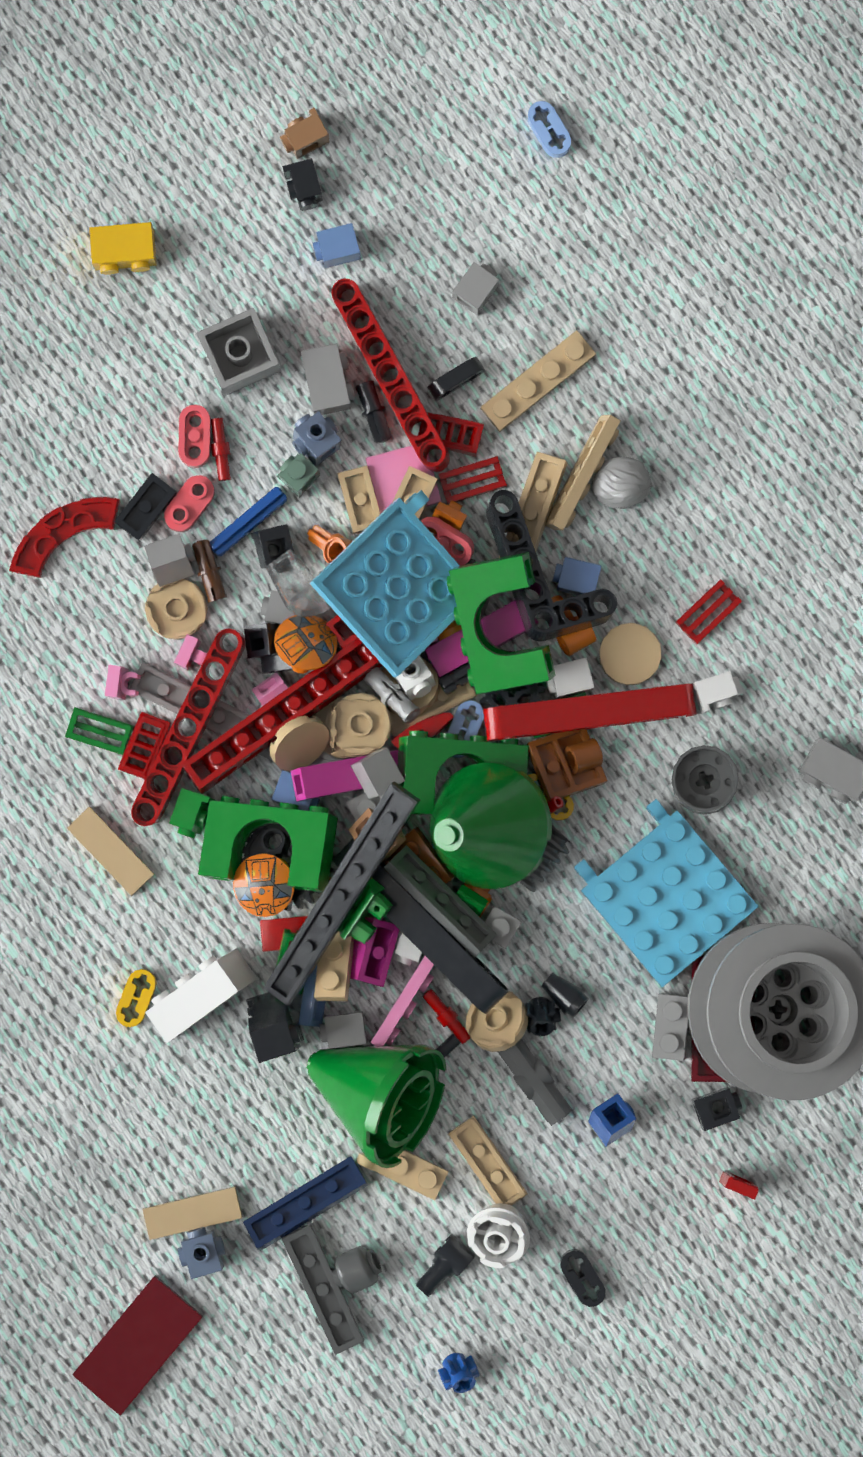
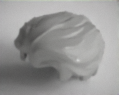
[592,457,652,509]

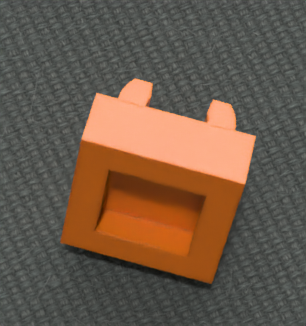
[428,500,467,534]

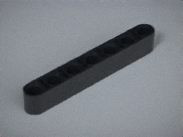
[332,838,509,1014]

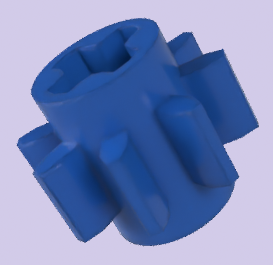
[438,1353,480,1393]

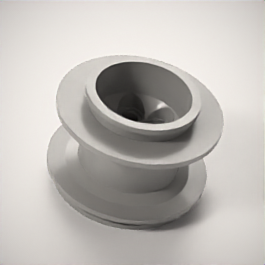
[687,923,863,1101]

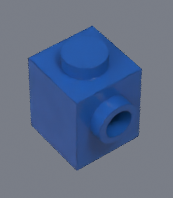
[588,1093,637,1147]

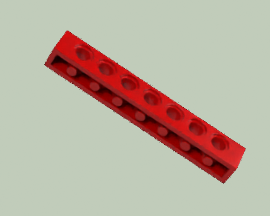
[182,638,383,794]

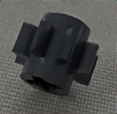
[525,997,561,1036]

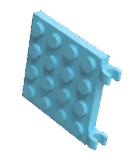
[310,490,482,677]
[574,799,759,988]

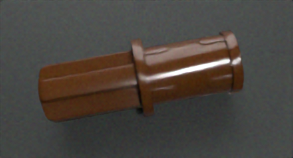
[192,540,227,603]

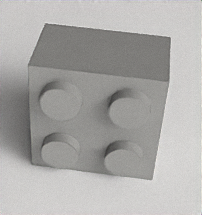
[197,307,281,396]

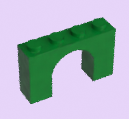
[447,552,556,694]
[397,731,529,815]
[198,796,338,892]

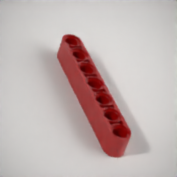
[331,278,450,472]
[131,628,246,826]
[483,683,697,741]

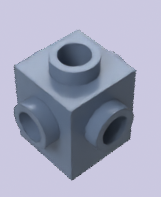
[292,411,342,466]
[178,1227,226,1279]

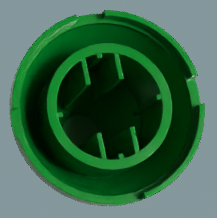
[430,762,552,889]
[307,1044,447,1168]

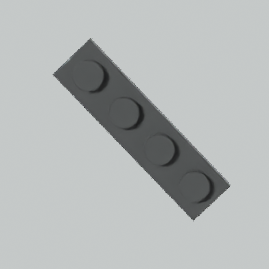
[384,845,497,958]
[282,1224,364,1355]

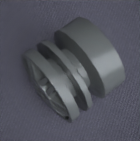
[672,745,739,815]

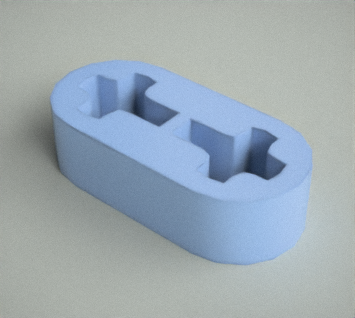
[528,101,571,158]
[447,700,484,758]

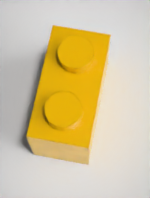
[89,222,157,275]

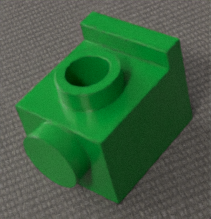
[169,788,217,839]

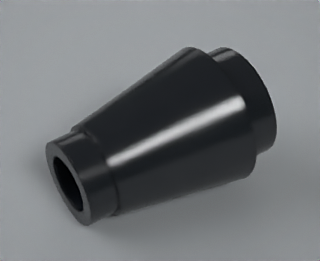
[541,973,589,1017]

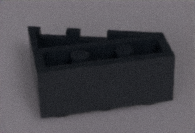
[246,992,304,1063]

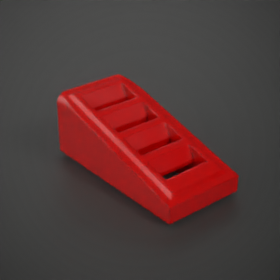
[418,412,484,457]
[118,712,171,779]

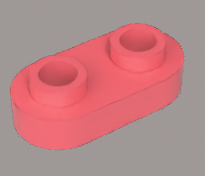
[178,405,211,468]
[164,475,215,532]
[421,517,474,566]

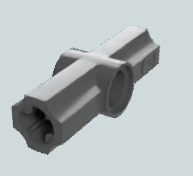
[498,1038,573,1126]

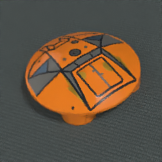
[274,614,337,674]
[233,854,294,917]

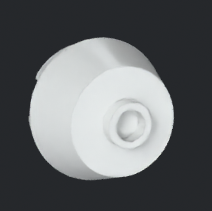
[467,1203,530,1268]

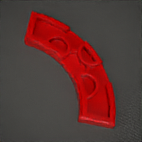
[9,497,120,578]

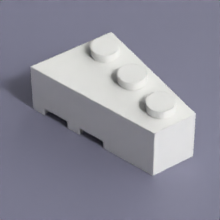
[145,948,258,1043]

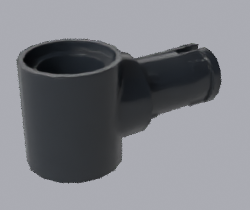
[416,1234,476,1297]

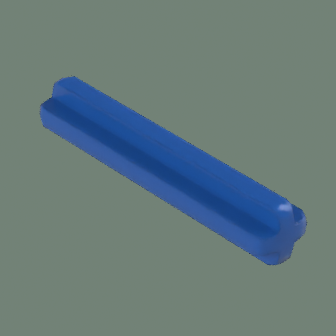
[210,487,287,557]

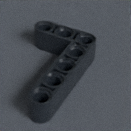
[486,490,617,642]

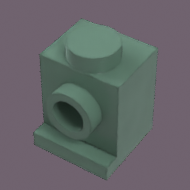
[276,453,320,498]

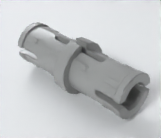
[364,667,420,724]

